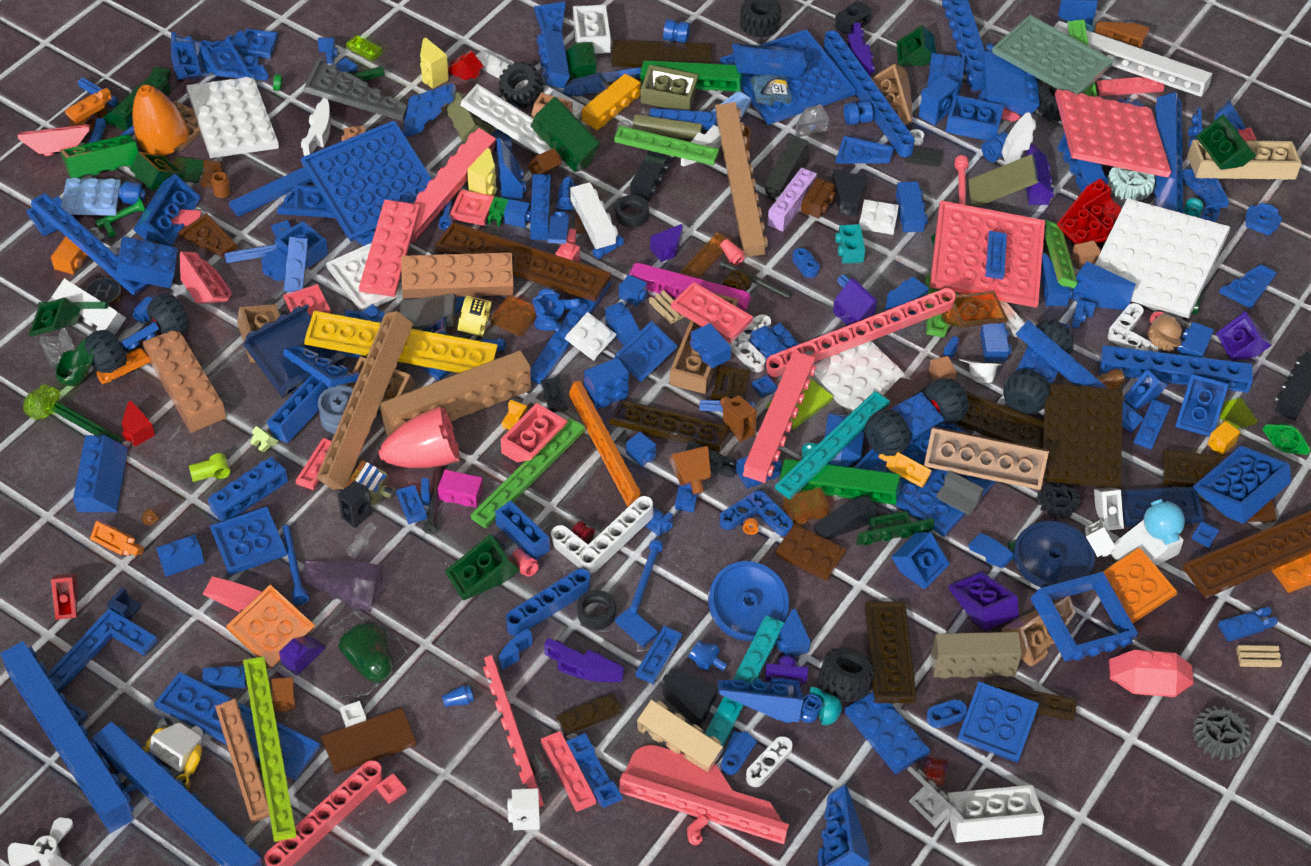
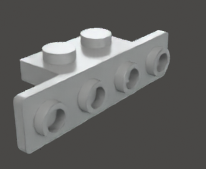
[907,766,965,828]

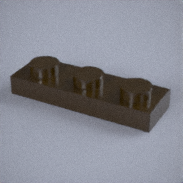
[556,693,622,736]

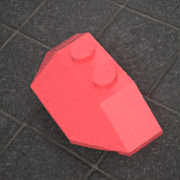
[18,124,90,156]
[180,251,233,304]
[1109,650,1194,697]

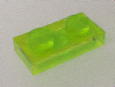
[346,35,382,62]

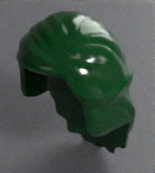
[55,339,95,387]

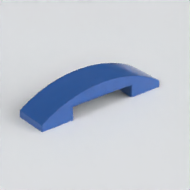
[566,733,623,808]

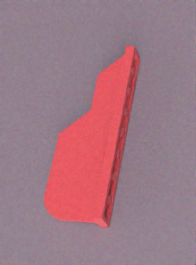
[619,745,789,844]

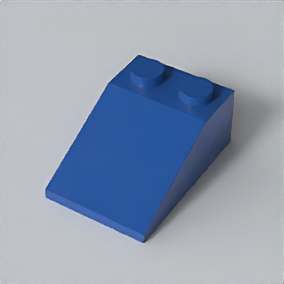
[496,138,526,200]
[1071,261,1136,310]
[1175,374,1229,437]

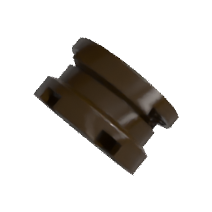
[723,270,752,292]

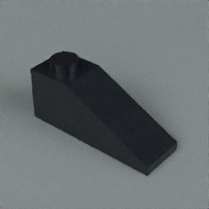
[813,494,877,539]

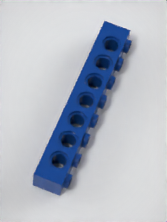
[942,0,985,91]
[1099,345,1253,393]

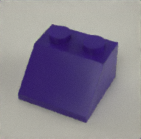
[833,278,877,333]

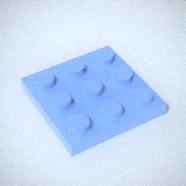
[61,178,121,215]

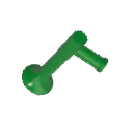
[95,196,145,237]

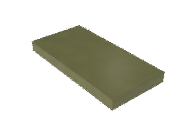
[968,154,1038,207]

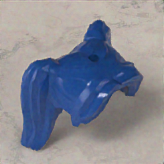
[532,288,581,332]

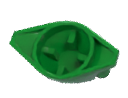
[1262,423,1311,455]

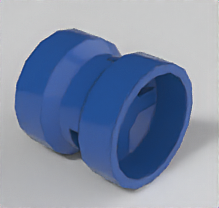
[800,694,822,723]

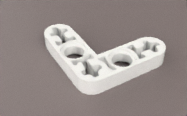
[1107,303,1158,352]
[726,315,771,372]

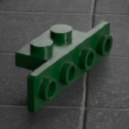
[856,511,935,546]

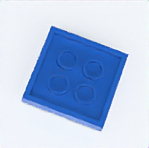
[210,507,287,576]
[957,682,1039,763]

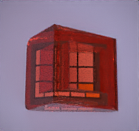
[924,757,948,785]

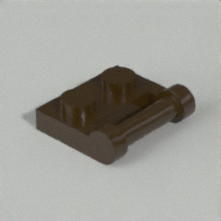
[711,366,750,400]

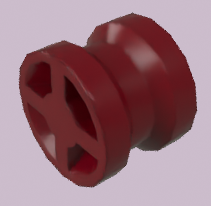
[571,521,595,544]

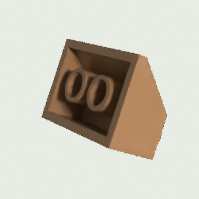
[237,304,280,363]
[346,356,415,403]

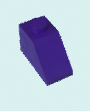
[650,224,683,262]
[279,636,325,676]

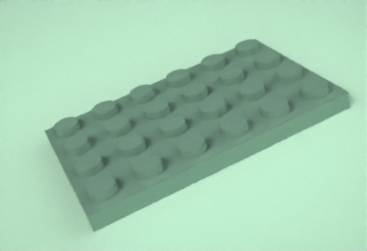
[992,15,1113,95]

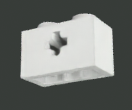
[508,789,540,830]

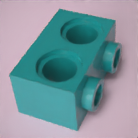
[835,224,865,263]

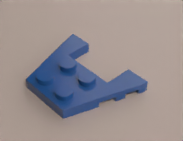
[202,30,269,81]

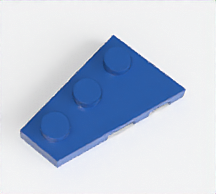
[835,136,894,164]
[1183,168,1229,208]

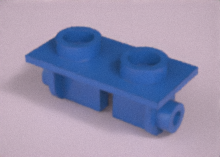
[556,176,577,211]

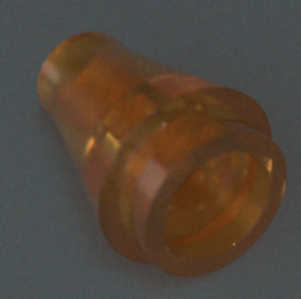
[1096,368,1125,386]

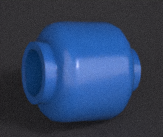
[118,181,145,205]

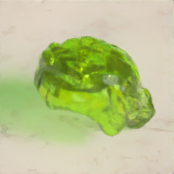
[23,384,60,420]

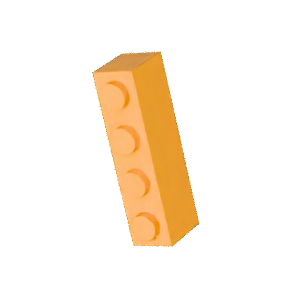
[582,74,641,130]

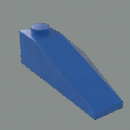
[717,678,803,723]

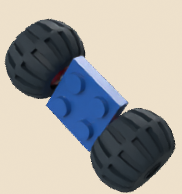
[84,294,190,373]
[1003,320,1074,415]
[865,378,969,456]

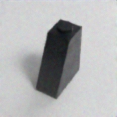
[832,169,868,217]
[661,668,718,729]

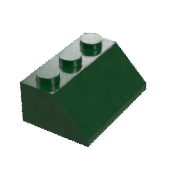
[1195,114,1257,170]

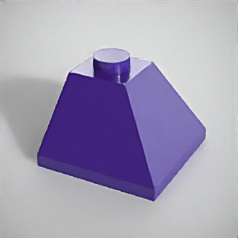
[1216,312,1272,361]

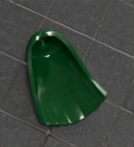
[338,623,393,683]

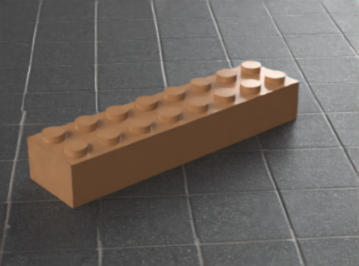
[380,351,531,436]

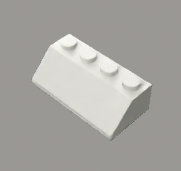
[947,785,1044,843]

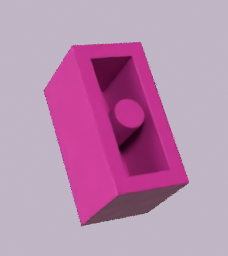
[438,470,483,508]

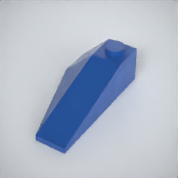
[818,785,870,866]

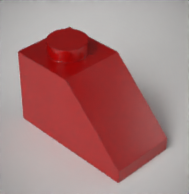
[447,50,484,80]
[122,401,155,447]
[51,573,78,620]

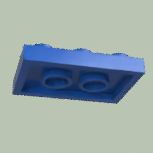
[614,321,678,382]

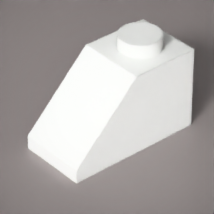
[1094,487,1124,530]
[1085,519,1116,557]

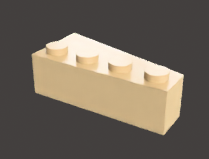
[637,700,723,773]

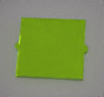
[1219,397,1258,430]

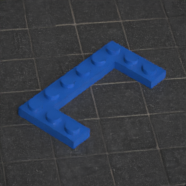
[47,609,158,725]

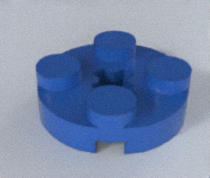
[1245,203,1282,235]

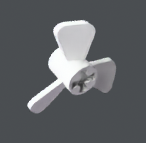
[8,818,73,866]

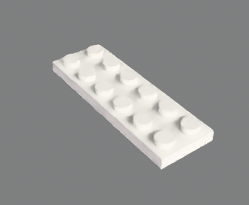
[460,84,551,154]

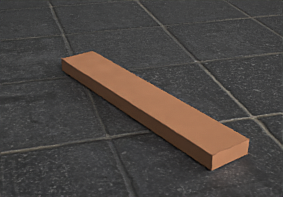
[215,699,270,823]

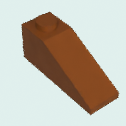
[1094,22,1150,49]

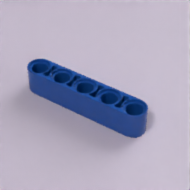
[506,569,590,636]

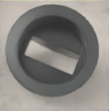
[156,717,173,729]

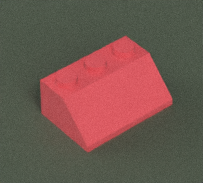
[501,403,567,462]

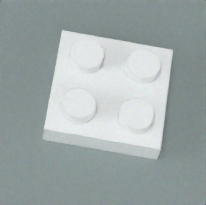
[859,199,899,235]
[565,312,617,361]

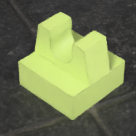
[250,426,279,452]

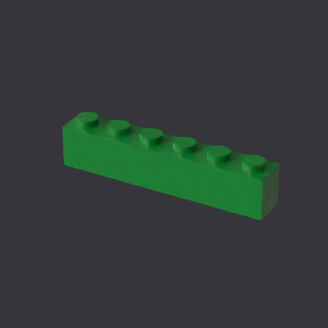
[640,61,743,92]
[780,459,901,505]

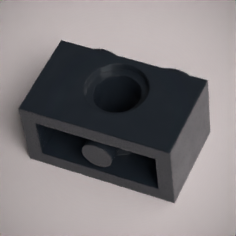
[835,0,872,36]
[338,480,372,528]

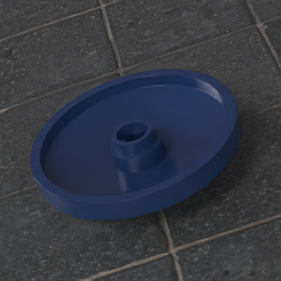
[1013,521,1095,588]

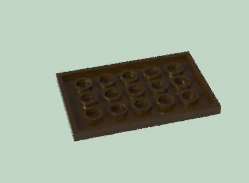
[1043,383,1123,488]

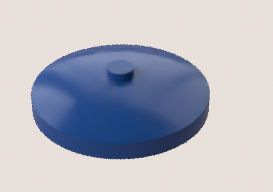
[708,561,789,642]

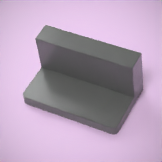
[936,471,984,515]

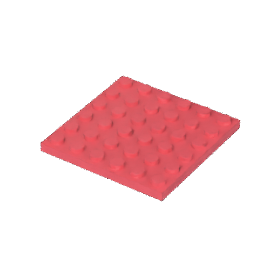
[1055,89,1171,177]
[929,200,1045,308]

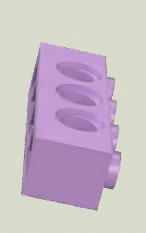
[767,167,817,232]

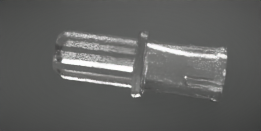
[346,522,377,558]

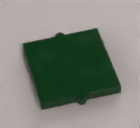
[173,157,204,183]

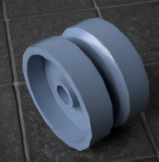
[318,385,353,434]

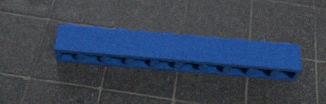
[1154,92,1183,214]
[91,721,262,866]

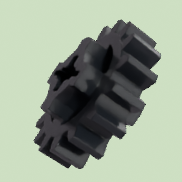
[1037,482,1080,519]

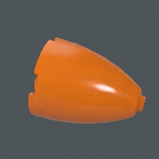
[132,85,189,155]

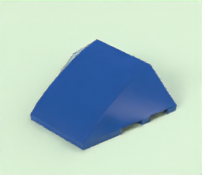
[171,32,214,80]

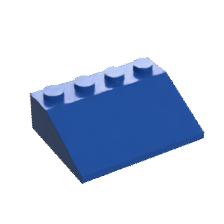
[983,51,1040,116]
[1193,445,1291,524]

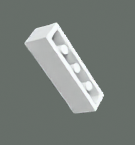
[570,183,618,249]
[52,279,126,335]

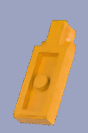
[879,453,932,488]

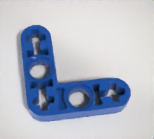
[719,491,793,536]

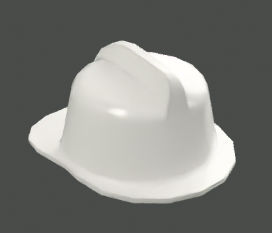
[959,359,1002,383]

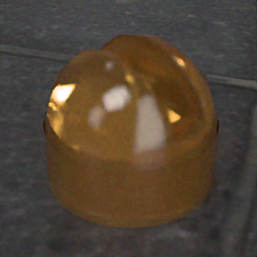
[141,508,159,525]

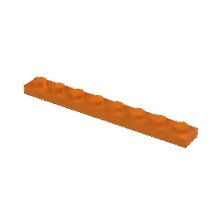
[568,381,641,507]

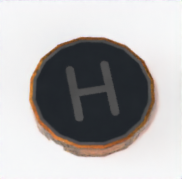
[85,277,122,307]

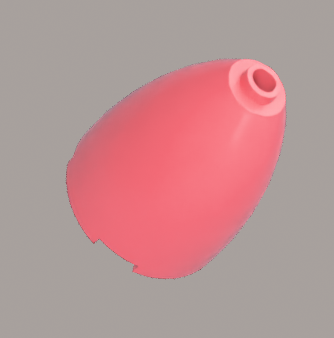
[379,406,460,468]

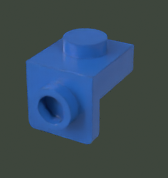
[318,37,338,64]

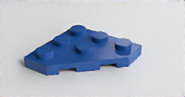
[402,83,456,137]

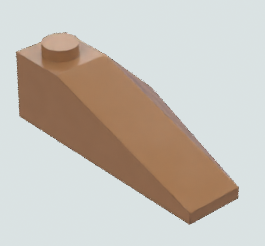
[871,64,913,125]
[1002,596,1076,666]

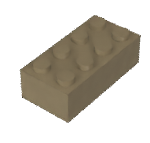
[930,632,1022,679]

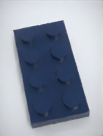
[1121,487,1204,527]

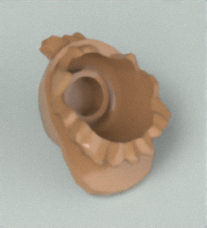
[1148,313,1182,352]

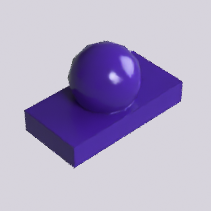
[765,655,808,685]

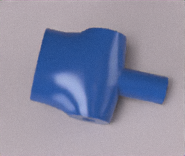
[688,640,728,671]

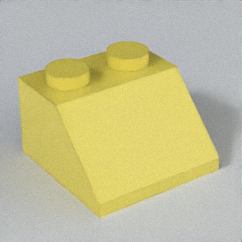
[420,38,448,89]
[467,148,497,196]

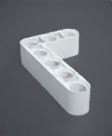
[551,496,654,574]

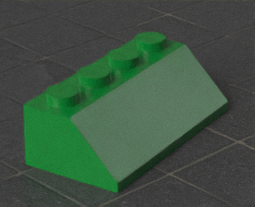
[60,134,138,179]

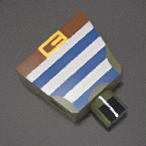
[345,460,396,505]

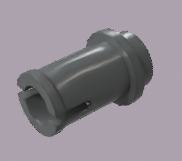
[530,754,551,782]

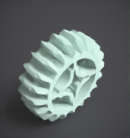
[1108,167,1155,201]

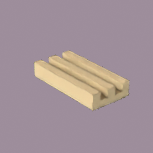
[649,290,685,324]
[1236,645,1282,667]

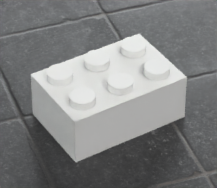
[573,5,610,53]

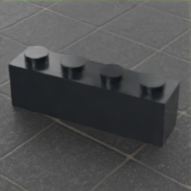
[630,150,676,201]
[1274,352,1311,421]

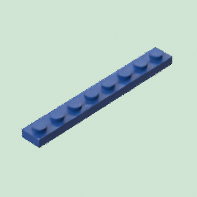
[31,193,148,296]
[530,281,610,384]
[1016,320,1144,433]

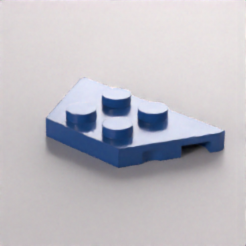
[277,185,335,218]

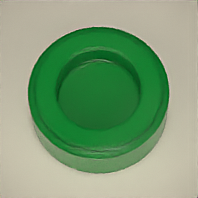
[273,74,283,91]

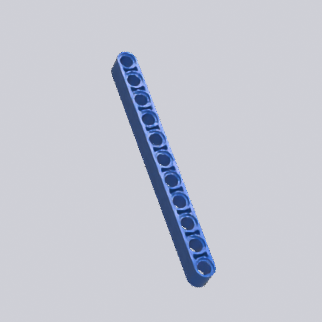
[824,31,915,158]

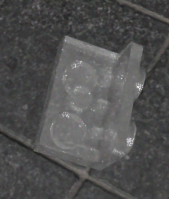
[39,328,76,367]

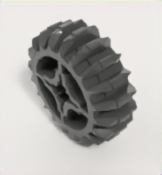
[1192,705,1251,761]

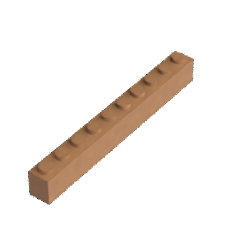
[715,102,768,257]
[316,311,413,490]

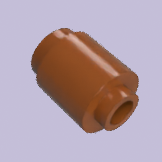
[211,172,231,198]

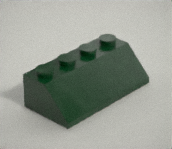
[101,72,171,131]
[530,96,601,173]

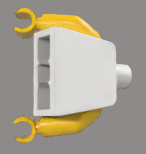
[142,723,203,790]

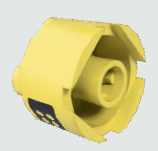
[458,296,492,337]

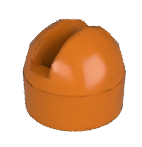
[743,518,759,535]

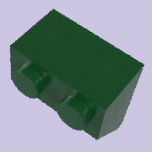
[896,25,936,66]
[565,42,596,81]
[130,152,184,191]
[28,297,81,337]

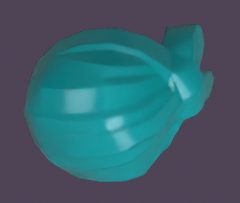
[810,687,842,726]

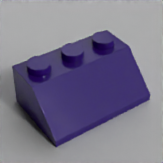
[1026,143,1054,205]

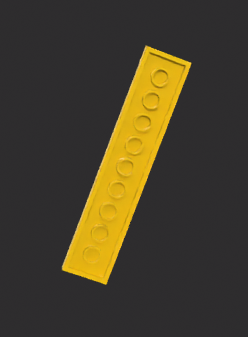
[304,311,497,373]

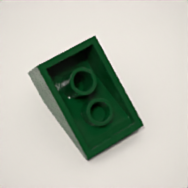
[444,533,520,601]

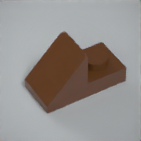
[200,160,226,188]

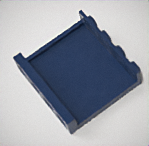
[243,304,347,398]

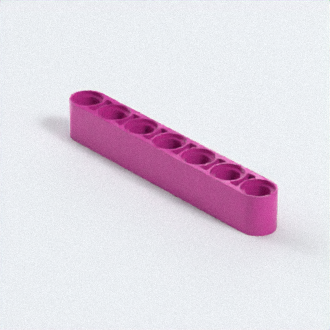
[629,263,751,312]

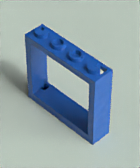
[1030,572,1138,662]

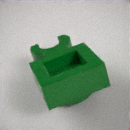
[488,197,509,226]

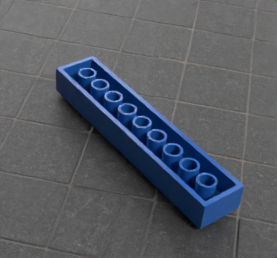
[0,641,134,834]

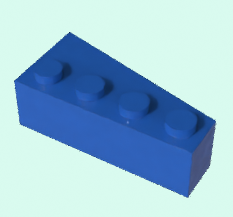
[1057,133,1108,192]

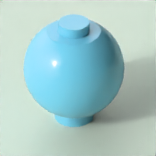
[1144,499,1185,545]

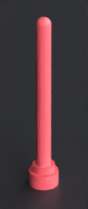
[955,156,969,205]

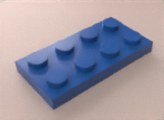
[844,692,930,775]

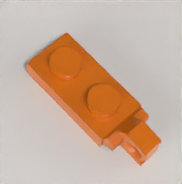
[65,88,112,123]
[96,348,150,384]
[90,520,144,556]

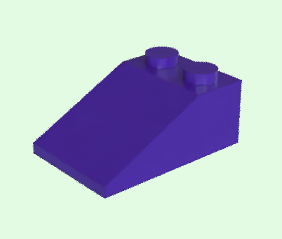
[948,572,1019,631]

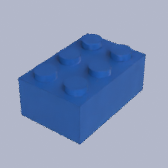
[945,95,1004,141]
[115,236,177,288]

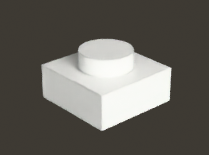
[339,701,366,727]

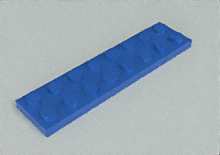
[154,672,321,781]

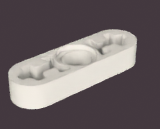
[746,737,792,787]

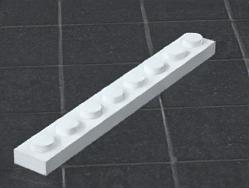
[476,50,584,119]

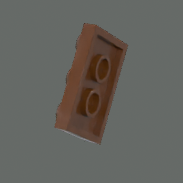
[775,523,847,581]

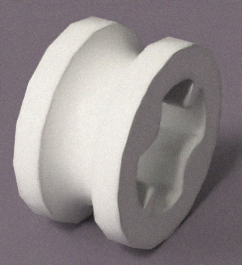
[910,129,924,146]

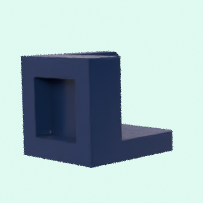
[107,587,141,621]

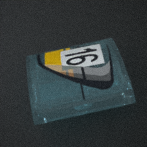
[751,75,792,106]

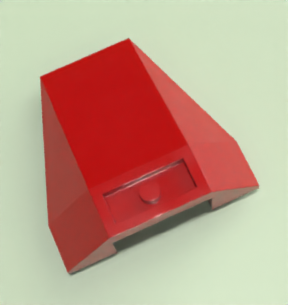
[1057,178,1122,244]

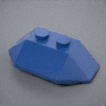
[824,411,865,468]

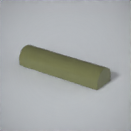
[632,115,702,140]

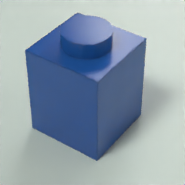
[504,199,531,228]
[619,274,648,306]
[626,432,656,467]

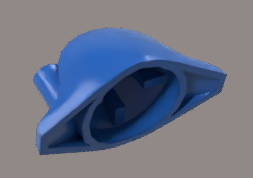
[1215,99,1245,130]

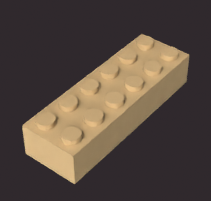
[1188,140,1302,180]

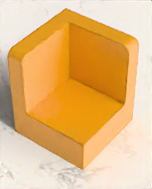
[502,400,527,430]

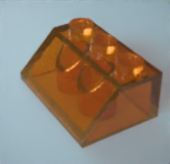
[941,291,1008,328]

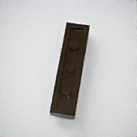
[993,682,1077,721]

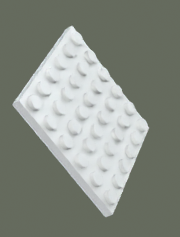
[1095,198,1230,318]

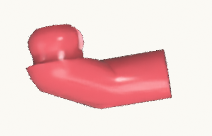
[687,815,708,845]

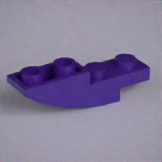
[847,23,875,78]
[544,638,624,682]

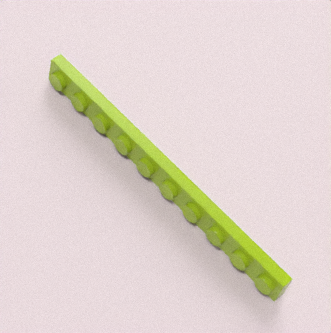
[243,656,296,842]

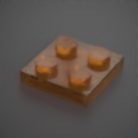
[490,295,537,337]

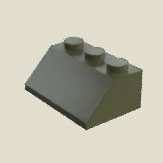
[641,65,698,111]
[445,92,496,142]

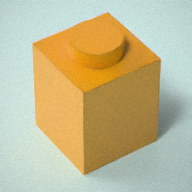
[1207,421,1240,455]

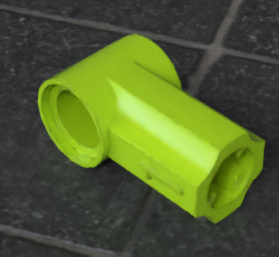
[189,453,230,482]

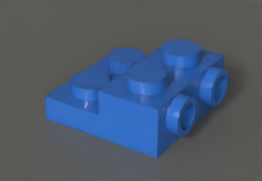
[749,323,800,366]

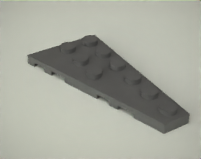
[304,57,407,121]

